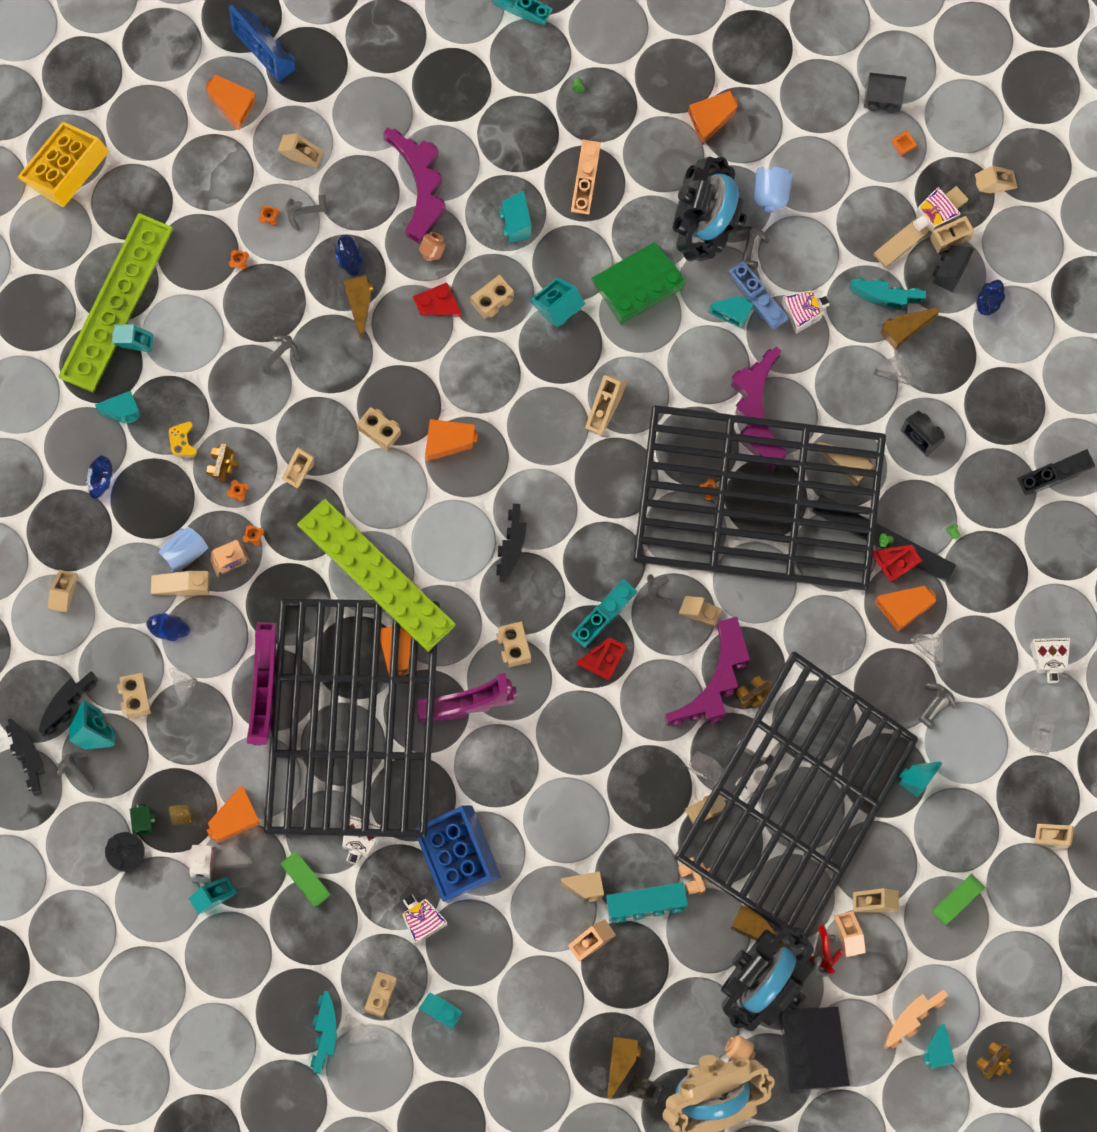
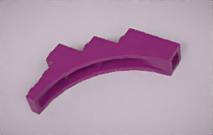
[383,127,446,245]
[731,346,787,471]
[665,617,750,726]
[247,622,277,746]
[417,673,517,723]

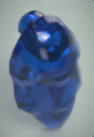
[335,234,363,276]
[976,279,1005,316]
[85,455,113,499]
[146,613,190,641]

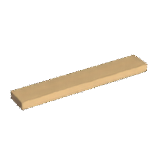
[873,186,969,268]

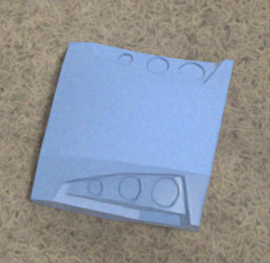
[158,526,209,573]

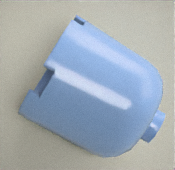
[754,166,793,212]

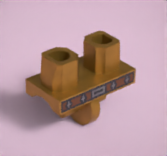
[206,443,240,483]
[736,675,772,709]
[976,1042,1012,1080]

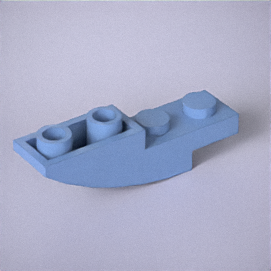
[728,261,788,330]

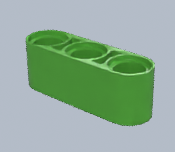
[280,851,331,907]
[932,874,986,926]

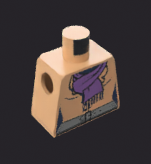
[210,540,251,577]

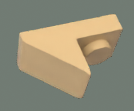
[282,447,315,489]
[679,596,722,628]
[685,795,726,824]
[1034,824,1074,849]

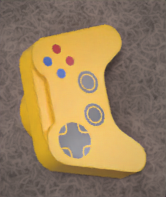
[168,421,197,457]

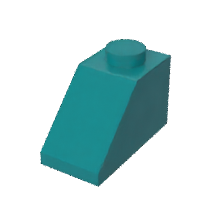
[708,296,753,329]
[112,325,154,352]
[95,391,141,423]
[188,876,237,915]
[419,992,463,1031]
[922,1024,955,1070]

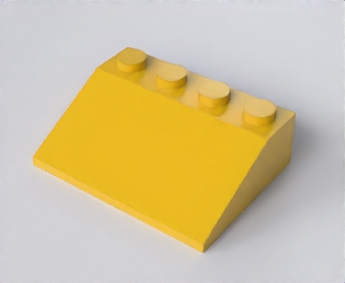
[17,121,110,208]

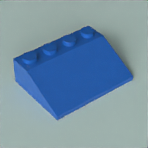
[229,5,296,83]
[414,805,501,902]

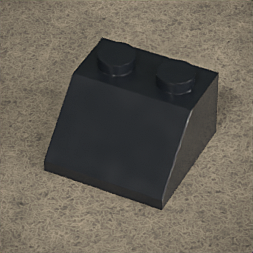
[863,72,907,113]
[932,245,974,293]
[900,411,945,457]

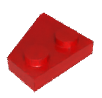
[873,545,923,583]
[576,637,627,681]

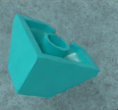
[69,701,115,749]
[899,761,943,798]

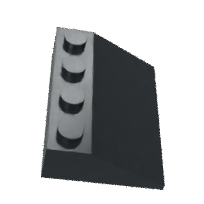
[779,1007,850,1093]

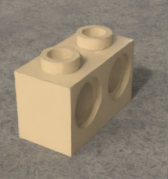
[930,216,975,254]
[470,275,514,320]
[357,407,401,451]
[496,621,531,668]
[117,673,151,719]
[364,972,397,1018]

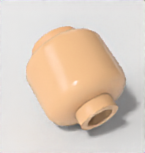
[725,1036,756,1061]

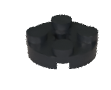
[105,832,145,872]

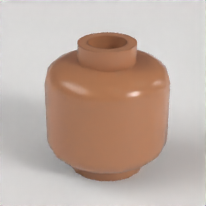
[419,232,446,261]

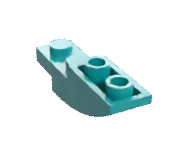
[492,0,553,25]
[849,278,926,310]
[571,579,638,648]
[310,991,337,1075]

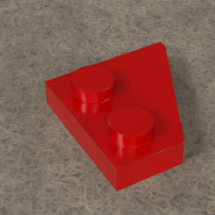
[413,282,462,317]

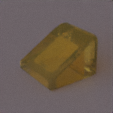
[169,805,191,825]

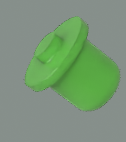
[572,78,585,92]
[946,524,960,539]
[879,534,894,547]

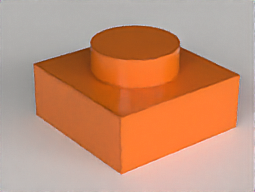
[891,130,917,157]

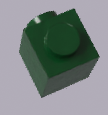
[130,804,156,835]

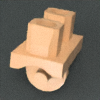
[678,857,711,895]

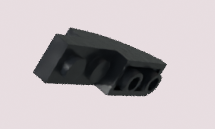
[1017,449,1095,496]
[496,503,527,582]
[39,671,98,737]
[6,719,46,796]

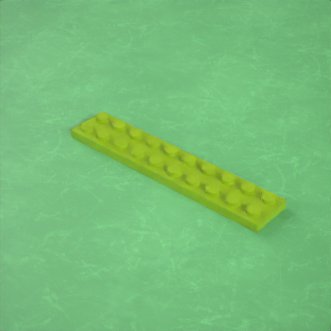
[58,213,173,393]
[297,499,456,652]

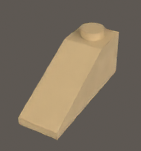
[585,374,627,435]
[817,442,874,486]
[151,571,210,595]

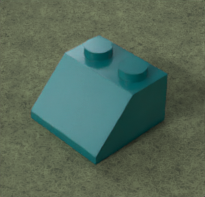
[499,191,532,243]
[530,277,586,327]

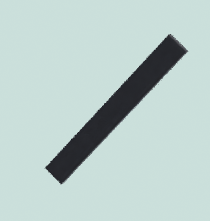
[812,495,956,582]

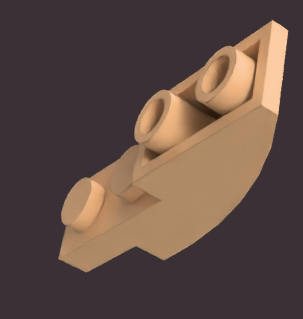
[571,140,601,215]
[884,990,948,1049]

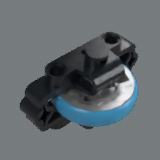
[672,156,747,262]
[721,924,815,1031]

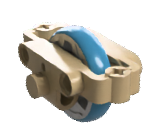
[663,1055,775,1132]

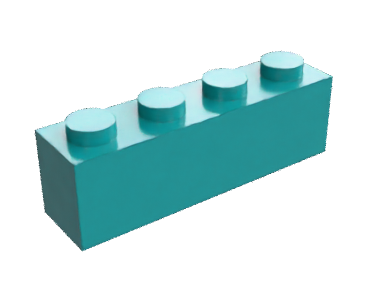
[605,882,688,923]

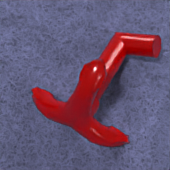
[808,925,844,974]

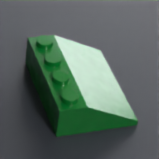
[591,242,685,325]

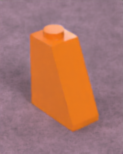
[206,74,256,130]
[688,91,738,144]
[425,419,478,461]
[875,586,937,632]
[380,626,411,676]
[207,786,260,844]

